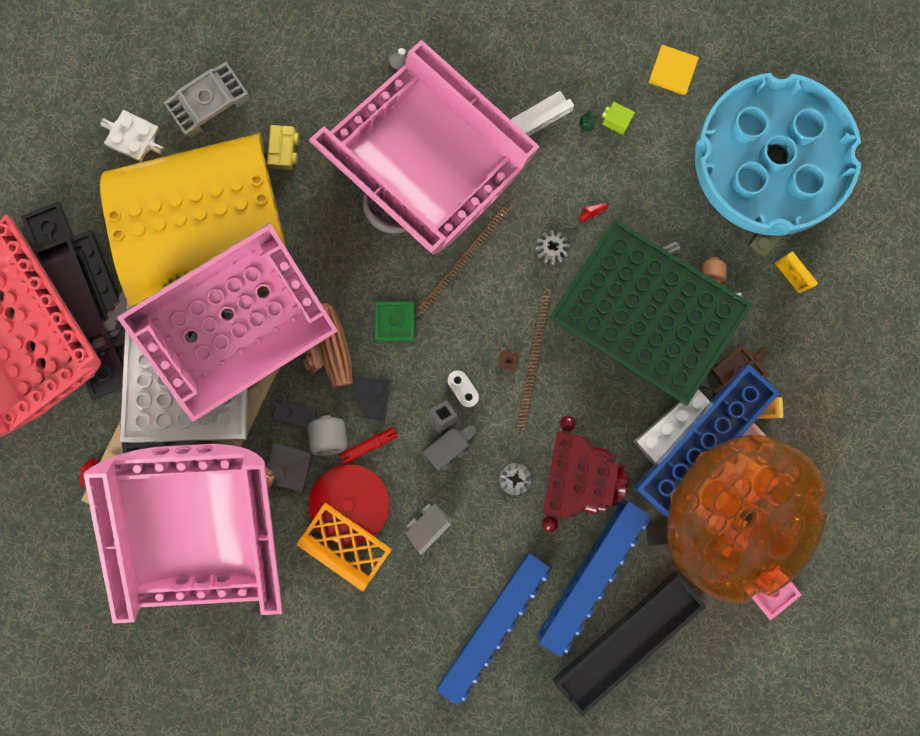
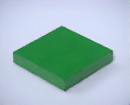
[375,301,415,341]

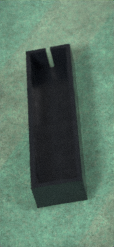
[553,572,707,716]

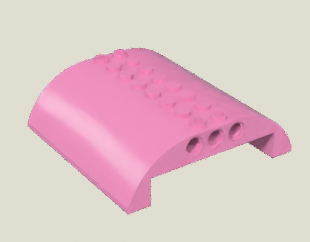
[309,40,540,254]
[84,444,283,623]

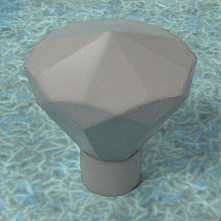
[389,48,406,70]

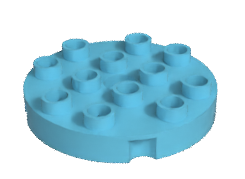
[695,73,861,236]

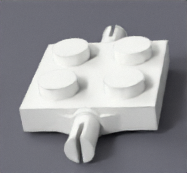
[100,110,164,162]

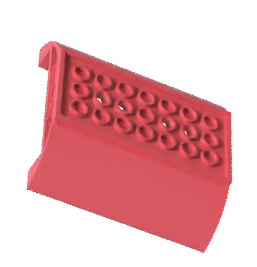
[0,215,101,437]

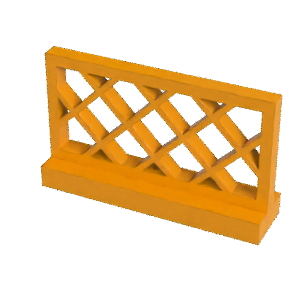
[296,502,392,591]

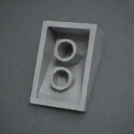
[406,503,452,555]

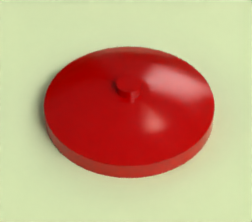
[309,465,390,546]

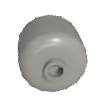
[307,415,348,456]

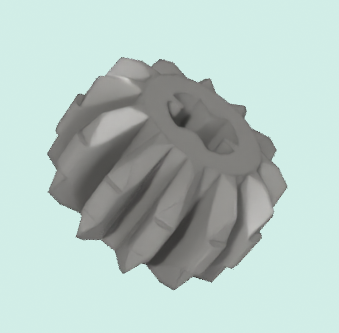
[535,230,570,265]

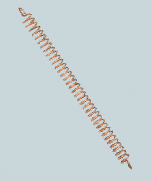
[415,203,512,317]
[517,289,551,437]

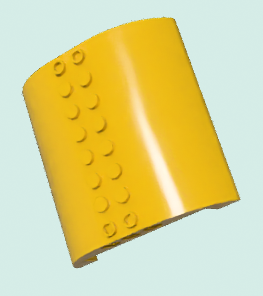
[100,133,287,307]

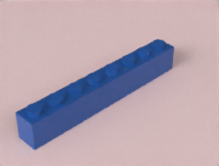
[437,552,550,705]

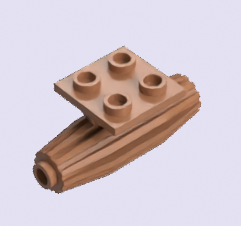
[303,303,353,388]

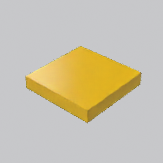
[648,45,699,95]
[775,251,818,293]

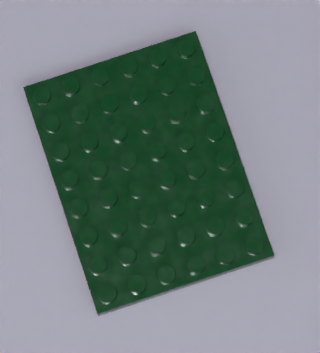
[549,218,753,406]

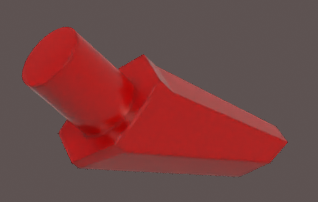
[578,203,609,223]

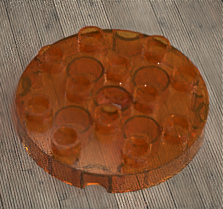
[667,435,827,603]

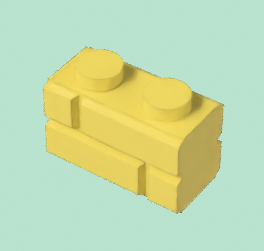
[267,125,299,170]

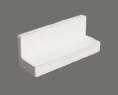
[511,91,574,136]

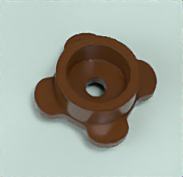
[498,351,519,372]

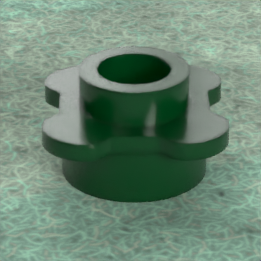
[579,111,596,133]

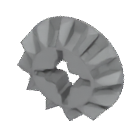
[499,463,531,495]

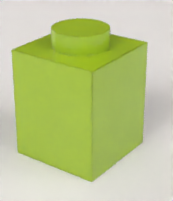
[602,102,635,135]

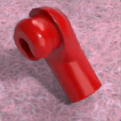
[80,459,99,486]

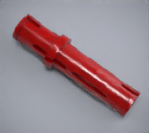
[339,426,398,465]

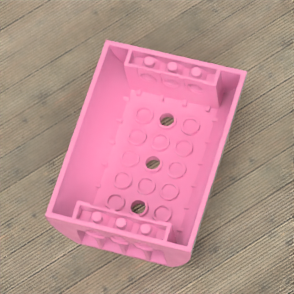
[117,223,338,422]

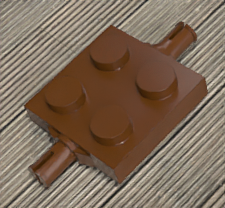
[711,344,769,396]

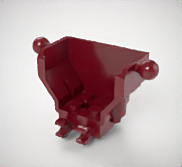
[542,416,629,532]

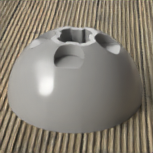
[363,193,407,234]

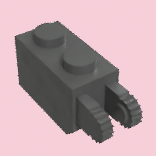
[423,425,477,471]

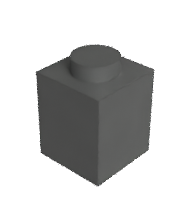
[428,400,457,435]

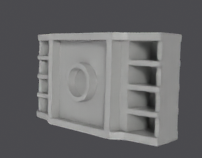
[163,62,249,138]

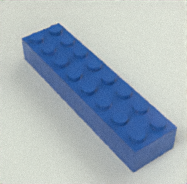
[633,365,780,518]
[537,499,650,657]

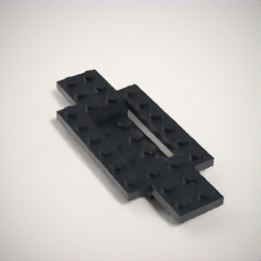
[21,201,125,400]

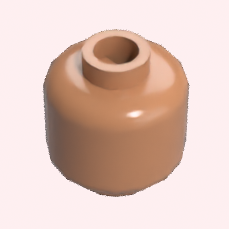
[700,257,727,284]

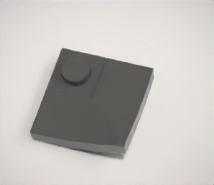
[267,443,312,492]

